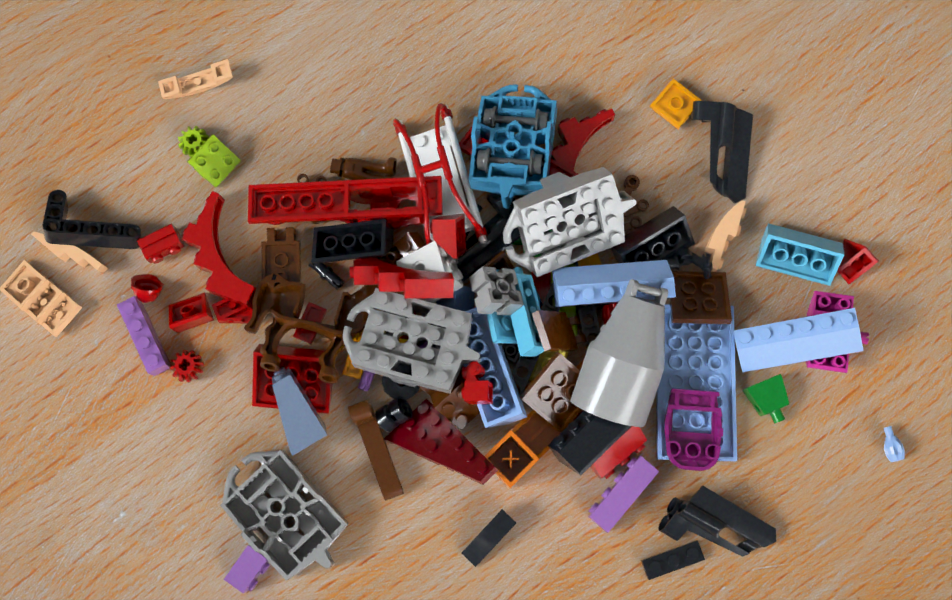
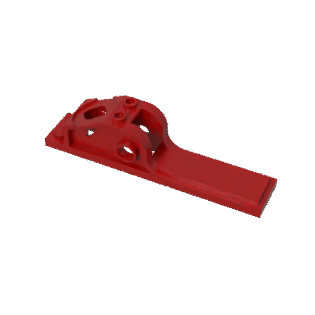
[248,176,443,229]

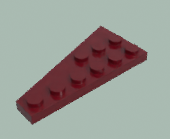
[384,398,498,485]

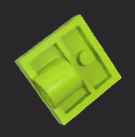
[187,134,241,188]

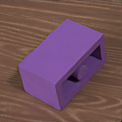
[224,545,270,593]

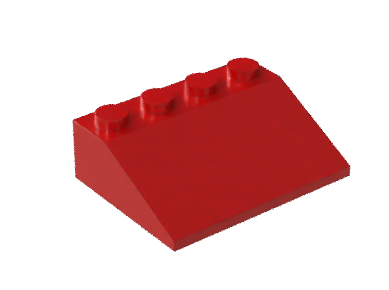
[252,344,333,414]

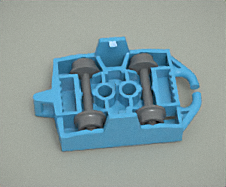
[468,84,557,209]

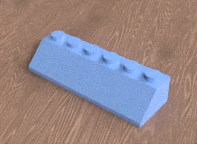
[552,260,676,307]
[463,307,527,428]
[733,308,863,372]

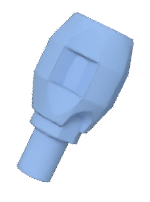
[884,426,905,462]

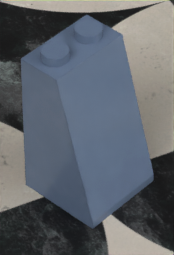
[272,367,327,456]

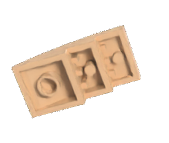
[0,260,82,337]

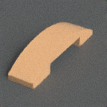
[158,59,233,99]

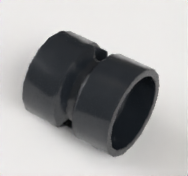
[375,396,413,432]

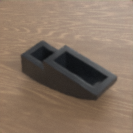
[461,509,516,567]

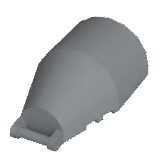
[570,279,668,427]

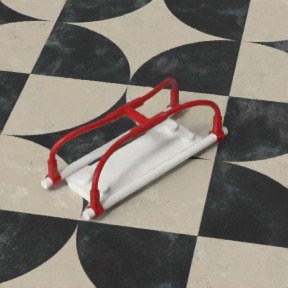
[393,103,488,245]

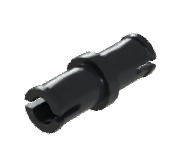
[309,260,345,290]

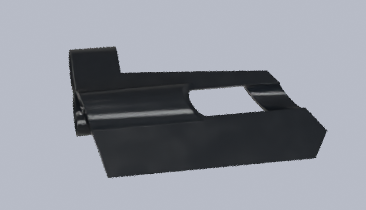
[457,193,521,282]

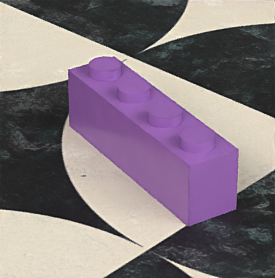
[117,296,171,376]
[588,456,659,533]

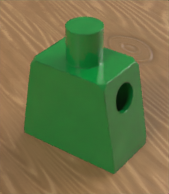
[743,374,789,424]

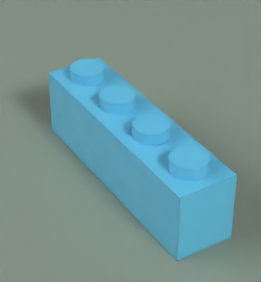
[510,274,544,357]

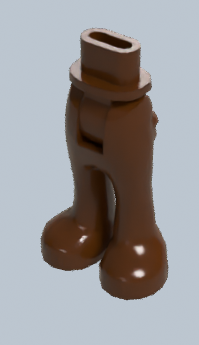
[330,157,397,180]

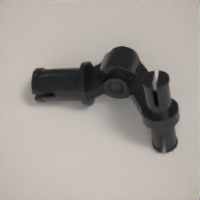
[657,247,713,279]

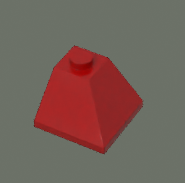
[430,213,466,259]

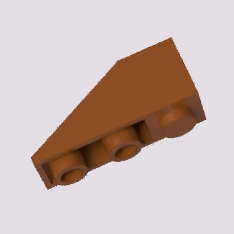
[377,232,426,266]

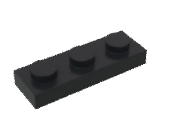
[641,540,705,580]

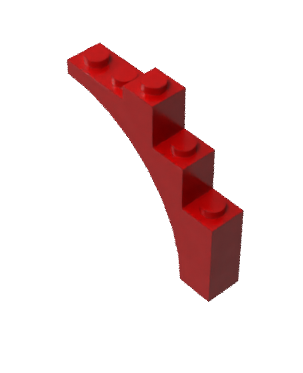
[551,109,615,171]
[182,191,256,309]
[349,257,454,298]

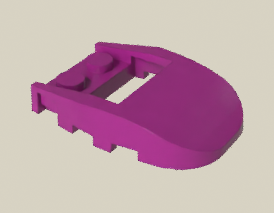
[664,389,723,471]

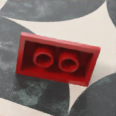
[590,426,647,479]

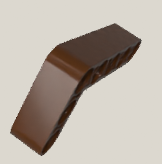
[348,400,404,501]

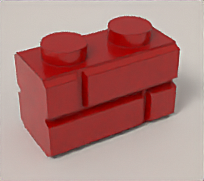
[137,223,185,264]

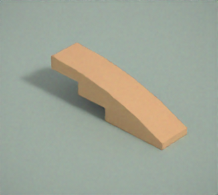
[32,231,109,274]

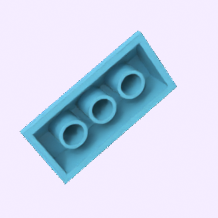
[756,223,844,286]

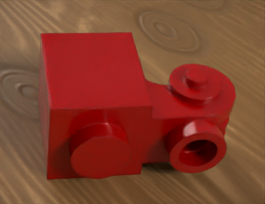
[461,361,493,404]

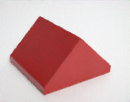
[169,293,214,333]

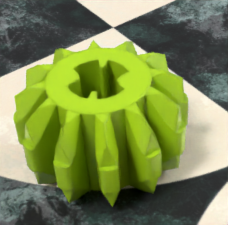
[178,126,209,157]

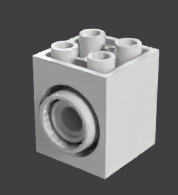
[396,241,463,303]

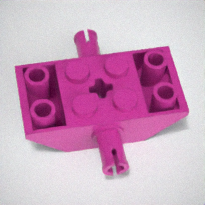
[806,291,869,373]

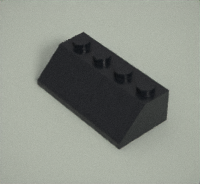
[611,206,695,263]
[311,219,394,264]
[548,410,631,476]

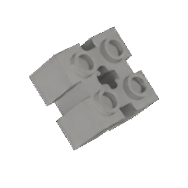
[470,266,524,316]

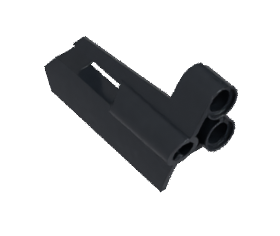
[692,101,753,203]
[658,486,776,557]

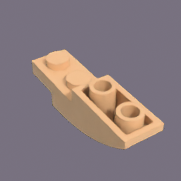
[704,200,747,272]

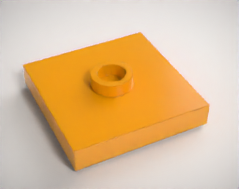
[650,78,702,130]

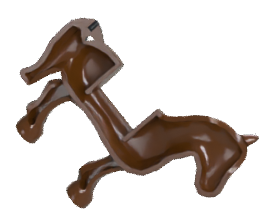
[244,273,404,384]

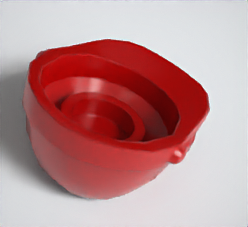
[131,274,164,303]

